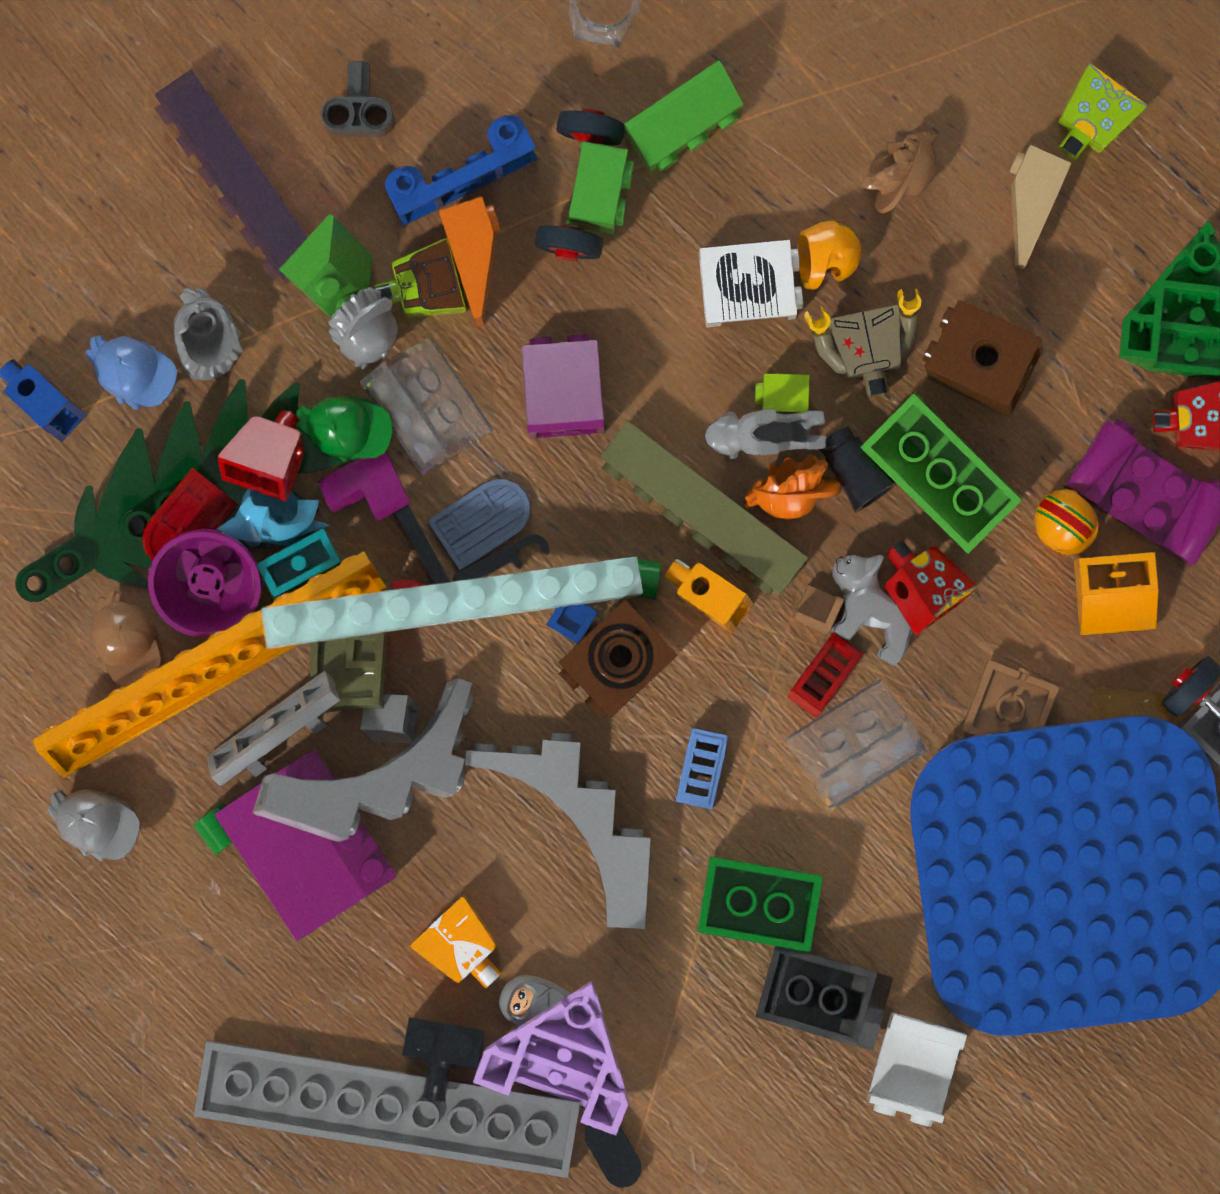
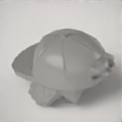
[174,287,243,380]
[328,287,398,369]
[47,789,140,861]

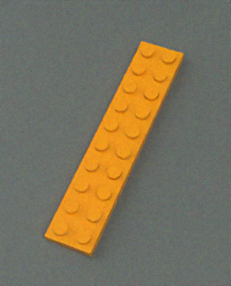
[32,552,389,779]

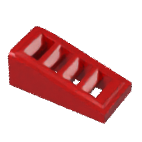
[787,632,864,718]

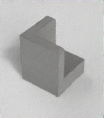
[360,694,421,743]

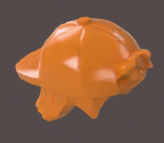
[745,454,842,520]

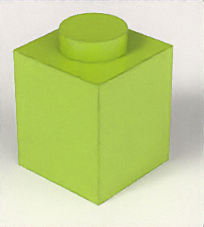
[755,373,809,414]

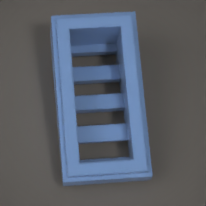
[675,728,729,809]

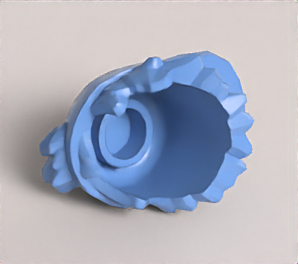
[86,335,177,410]

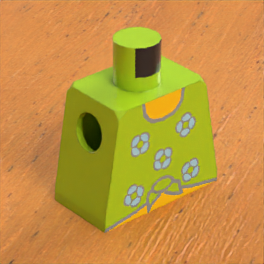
[1058,63,1148,160]

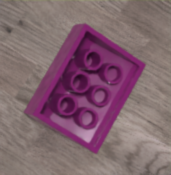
[214,749,397,942]

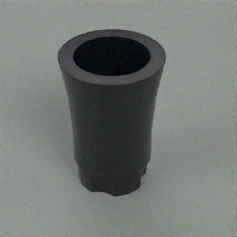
[819,426,897,513]

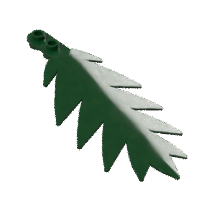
[15,379,343,602]

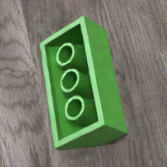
[860,391,1023,554]

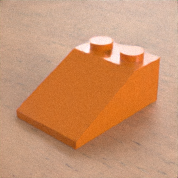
[439,197,501,327]

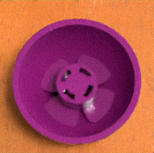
[148,529,261,638]

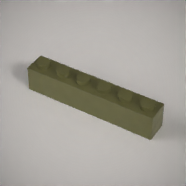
[600,421,808,596]

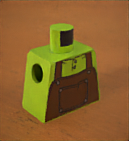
[374,238,467,317]

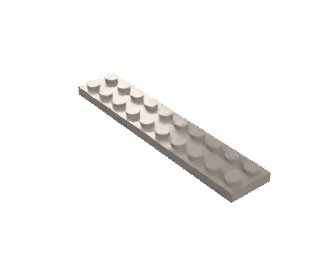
[193,1040,580,1178]

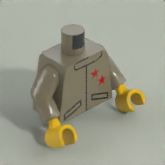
[804,289,922,397]

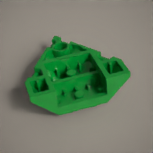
[1119,220,1220,380]

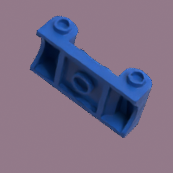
[385,115,538,226]

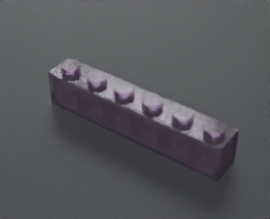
[154,69,308,284]

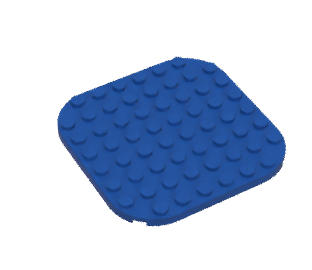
[910,715,1220,1036]

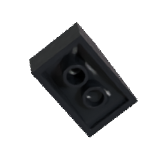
[756,946,894,1051]

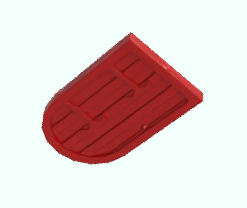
[142,468,238,561]

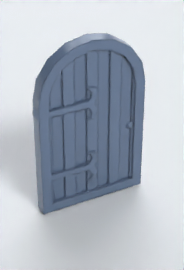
[427,479,530,571]

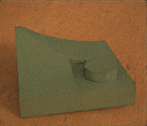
[310,632,388,713]

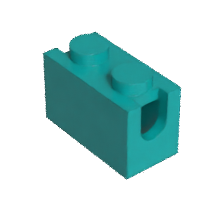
[257,529,343,598]

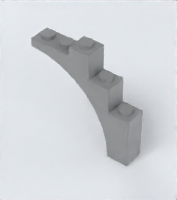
[253,678,473,842]
[465,733,651,929]

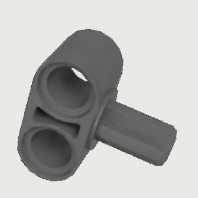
[321,61,395,137]

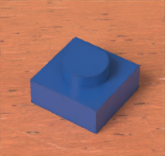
[546,604,598,644]

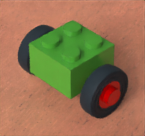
[535,109,634,262]

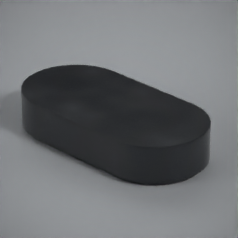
[585,1125,641,1188]

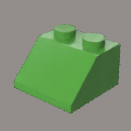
[279,214,373,318]

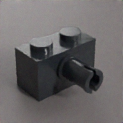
[402,1017,484,1103]

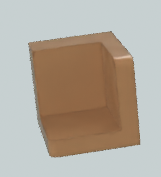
[792,585,844,635]

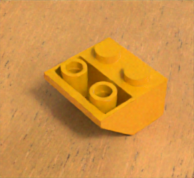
[1074,552,1158,635]

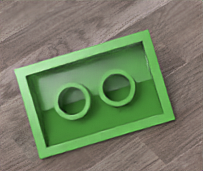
[624,60,743,173]

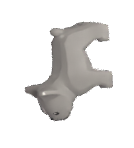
[704,409,826,460]
[831,554,912,666]

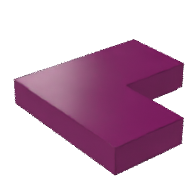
[318,450,411,521]

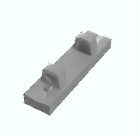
[206,670,340,787]

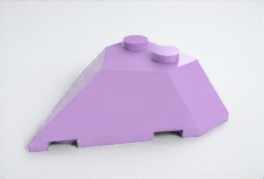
[473,980,629,1135]

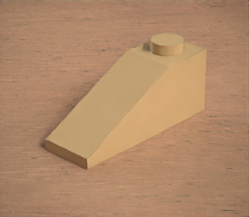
[1009,145,1071,271]

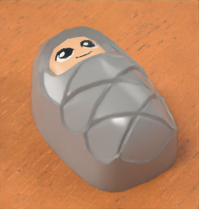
[499,974,572,1027]

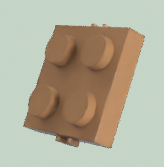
[961,660,1060,735]

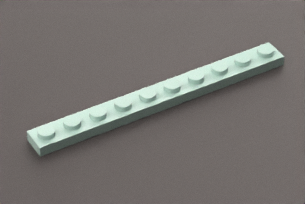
[261,556,643,649]

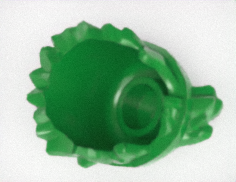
[296,394,392,462]

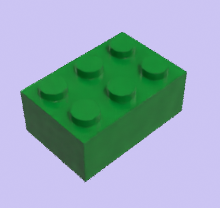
[696,856,823,952]

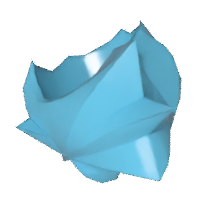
[216,489,330,547]

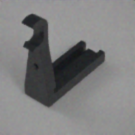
[392,505,549,585]

